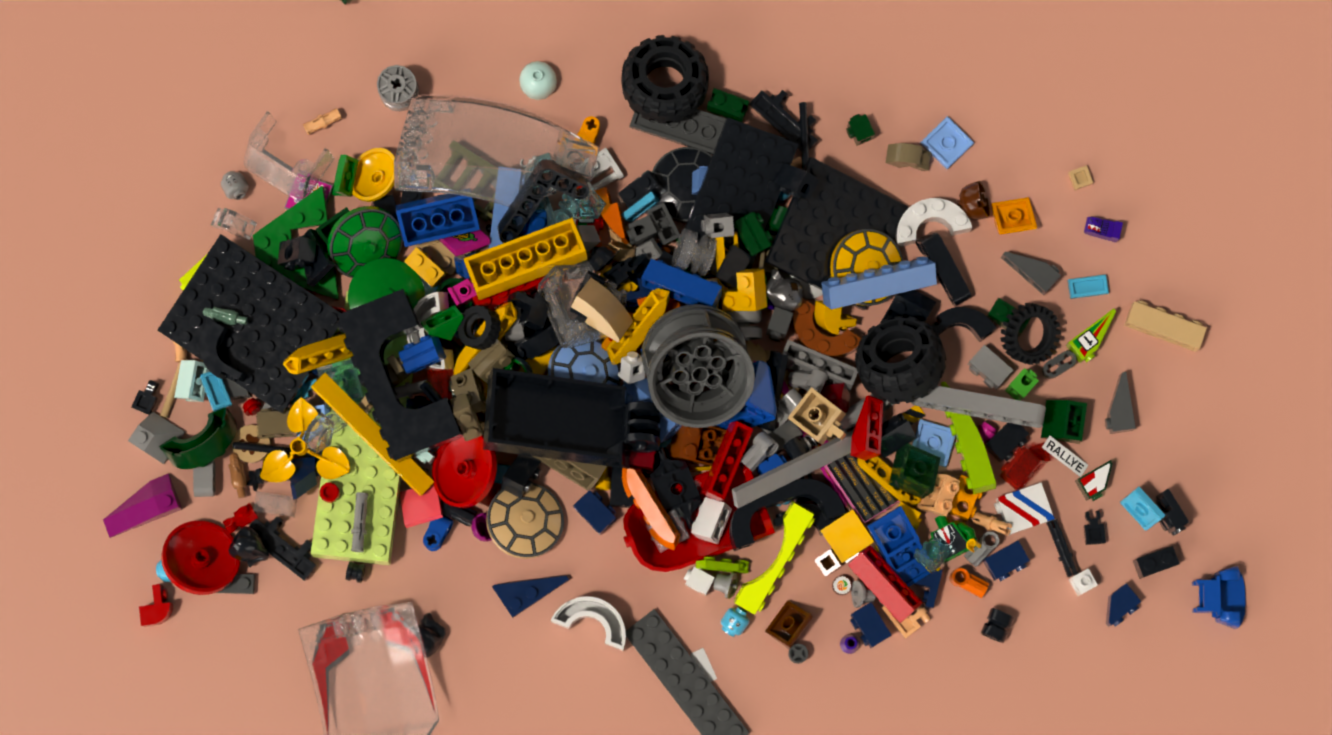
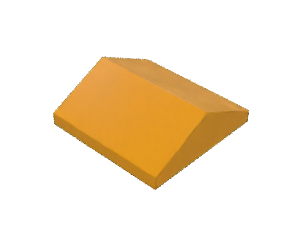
[991,197,1037,235]

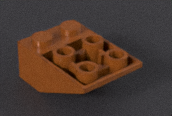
[669,426,726,467]

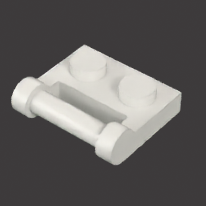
[574,148,624,196]

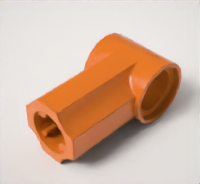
[949,568,989,598]

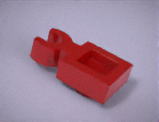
[223,503,258,533]

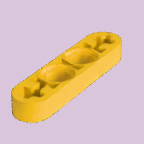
[857,456,921,507]

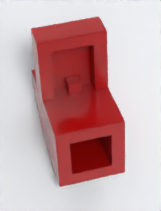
[139,584,173,627]

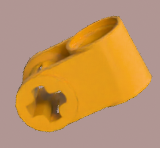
[572,116,600,155]

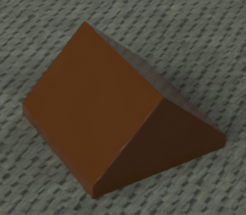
[765,600,813,649]

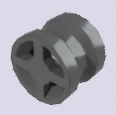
[788,644,808,664]

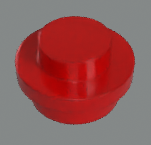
[243,398,261,416]

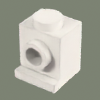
[618,351,645,384]

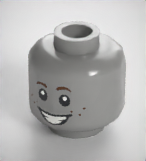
[221,171,249,200]

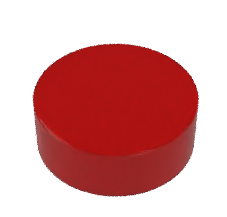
[319,482,340,503]

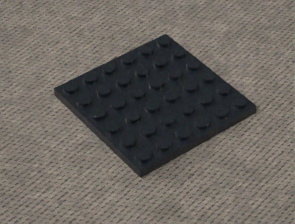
[765,157,908,310]

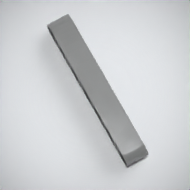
[911,386,1046,428]

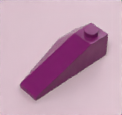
[103,473,182,538]

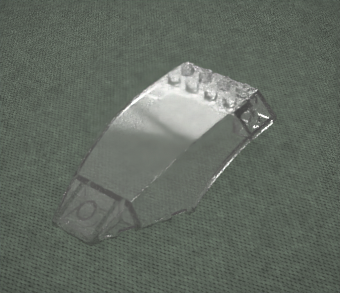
[394,94,599,207]

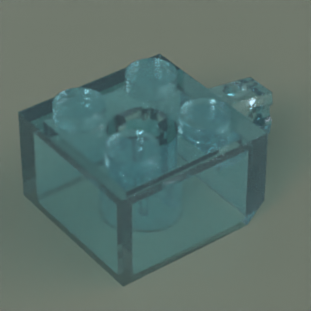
[317,359,365,409]

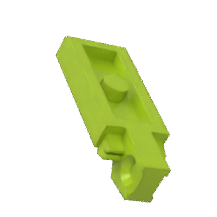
[696,557,749,574]

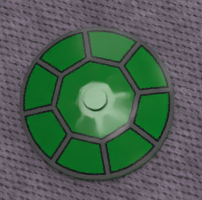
[327,206,403,278]

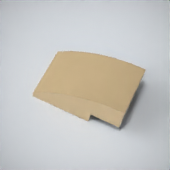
[571,278,633,342]

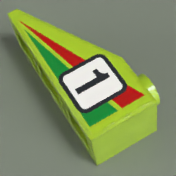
[1066,308,1116,363]

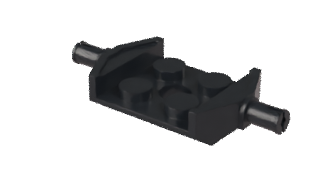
[649,447,703,530]

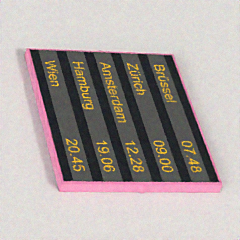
[824,453,904,524]

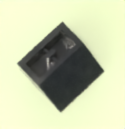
[882,290,936,322]

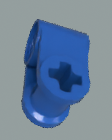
[423,516,454,551]

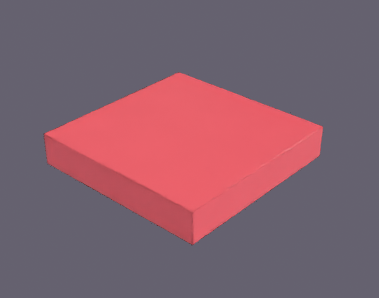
[399,484,443,528]

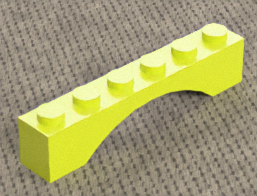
[734,500,815,615]

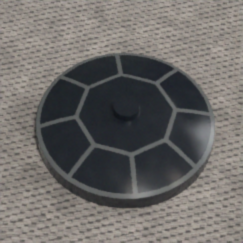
[652,147,712,223]

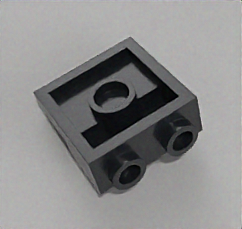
[1156,489,1189,536]

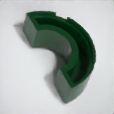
[159,407,237,469]

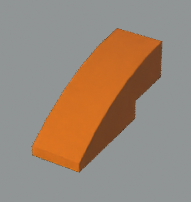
[592,187,629,244]

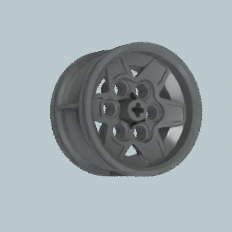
[642,304,755,428]

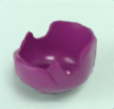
[471,513,492,542]

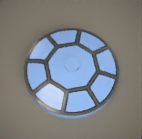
[548,336,621,386]

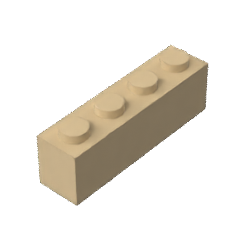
[1124,300,1207,352]

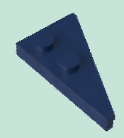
[492,576,569,618]

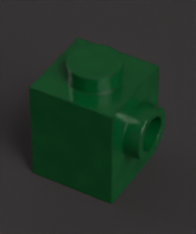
[846,114,875,146]

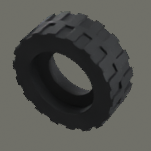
[458,305,501,350]

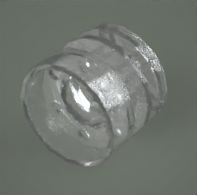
[672,228,717,277]

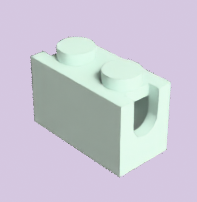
[174,360,209,402]

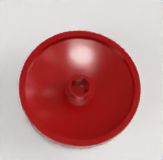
[432,435,497,508]
[161,521,240,595]

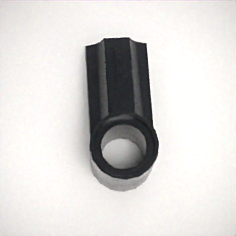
[441,500,478,527]

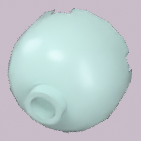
[519,61,557,100]

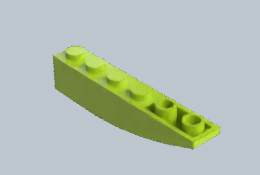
[941,382,996,495]

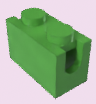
[1005,368,1039,401]

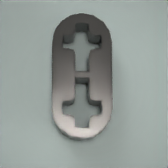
[1042,351,1076,379]

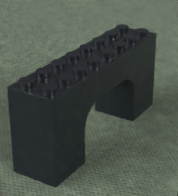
[336,289,463,462]

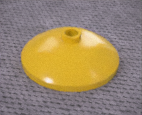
[352,148,399,202]

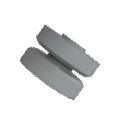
[724,311,762,341]

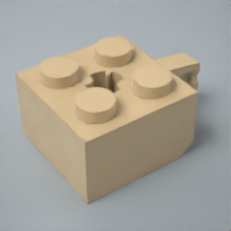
[788,387,847,445]

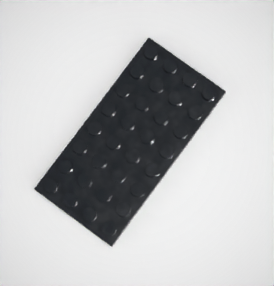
[674,117,799,277]

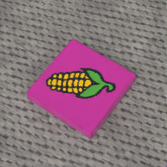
[439,230,490,256]

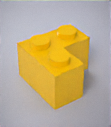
[721,269,767,311]

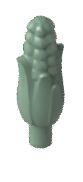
[203,306,248,325]

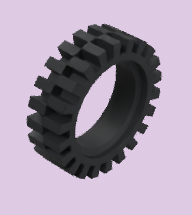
[1001,303,1061,365]

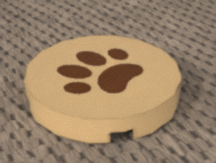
[232,425,271,464]

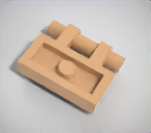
[881,605,931,639]

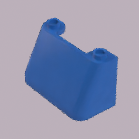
[709,360,777,430]

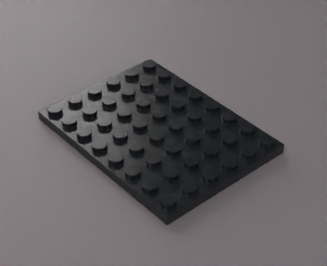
[157,234,341,414]

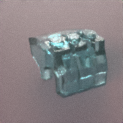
[914,538,952,572]

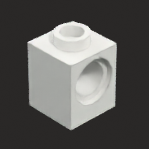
[684,566,715,596]
[1068,569,1098,596]

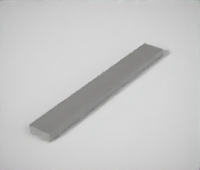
[732,430,854,508]

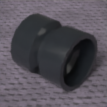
[981,608,1014,643]

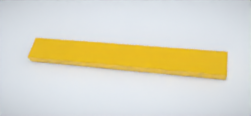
[311,373,434,496]

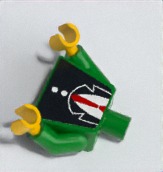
[925,516,982,573]

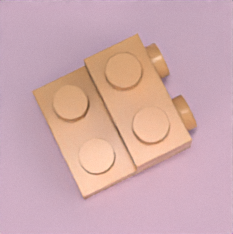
[915,473,960,517]

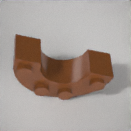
[792,298,861,359]

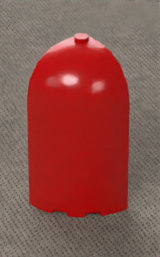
[623,461,775,572]

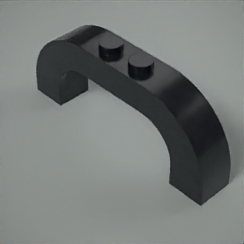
[729,479,846,551]

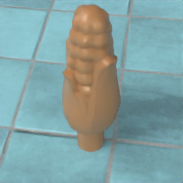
[228,453,247,498]

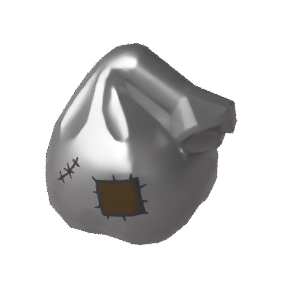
[765,269,803,312]

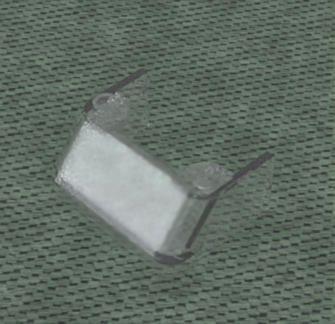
[243,111,335,202]

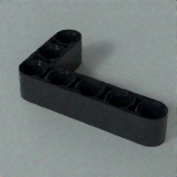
[497,159,589,243]

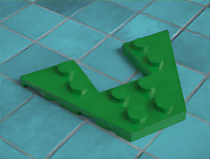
[253,186,339,300]

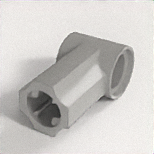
[788,369,828,393]
[741,431,779,472]
[964,531,999,567]

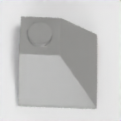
[128,412,185,464]

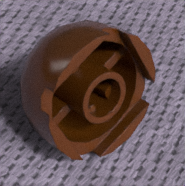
[957,181,990,220]

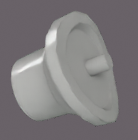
[713,572,738,599]
[851,580,876,608]

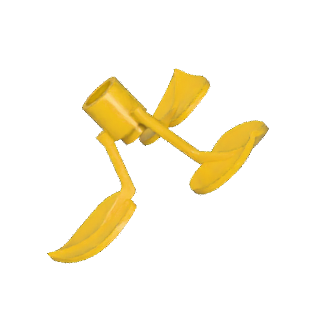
[260,398,350,483]

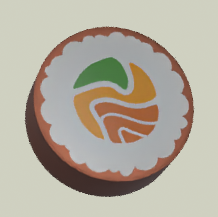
[832,576,852,595]

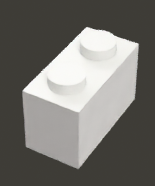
[691,497,732,544]

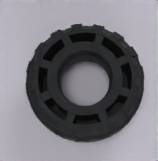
[621,35,709,124]
[855,316,947,404]

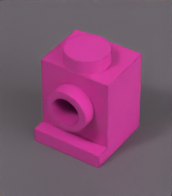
[447,278,477,309]

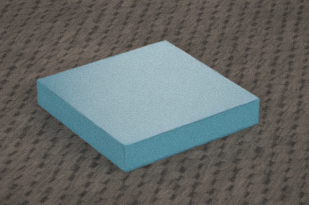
[1120,487,1165,531]

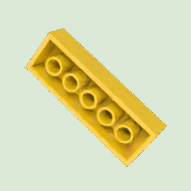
[463,218,588,300]

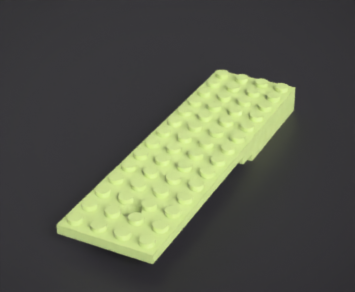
[311,291,414,565]

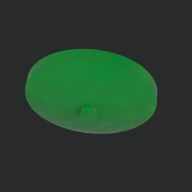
[348,258,425,310]

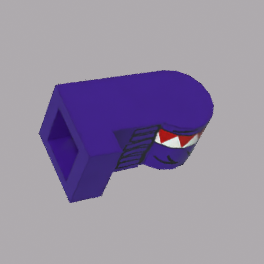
[1084,217,1123,243]

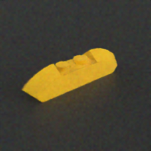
[607,288,670,365]
[453,302,517,376]
[283,334,353,374]

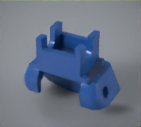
[1192,566,1246,629]

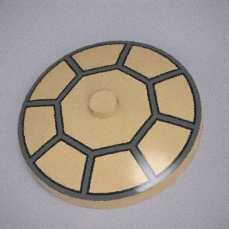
[486,483,564,559]

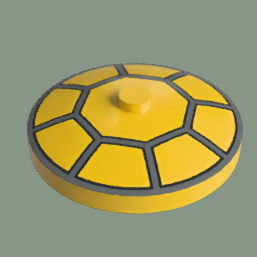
[830,229,903,306]

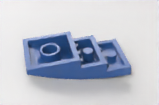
[867,506,935,587]

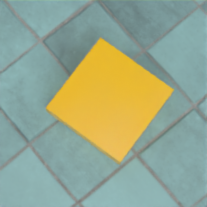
[820,509,875,563]

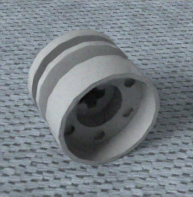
[377,65,419,112]

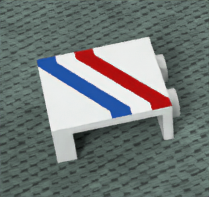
[994,483,1055,536]

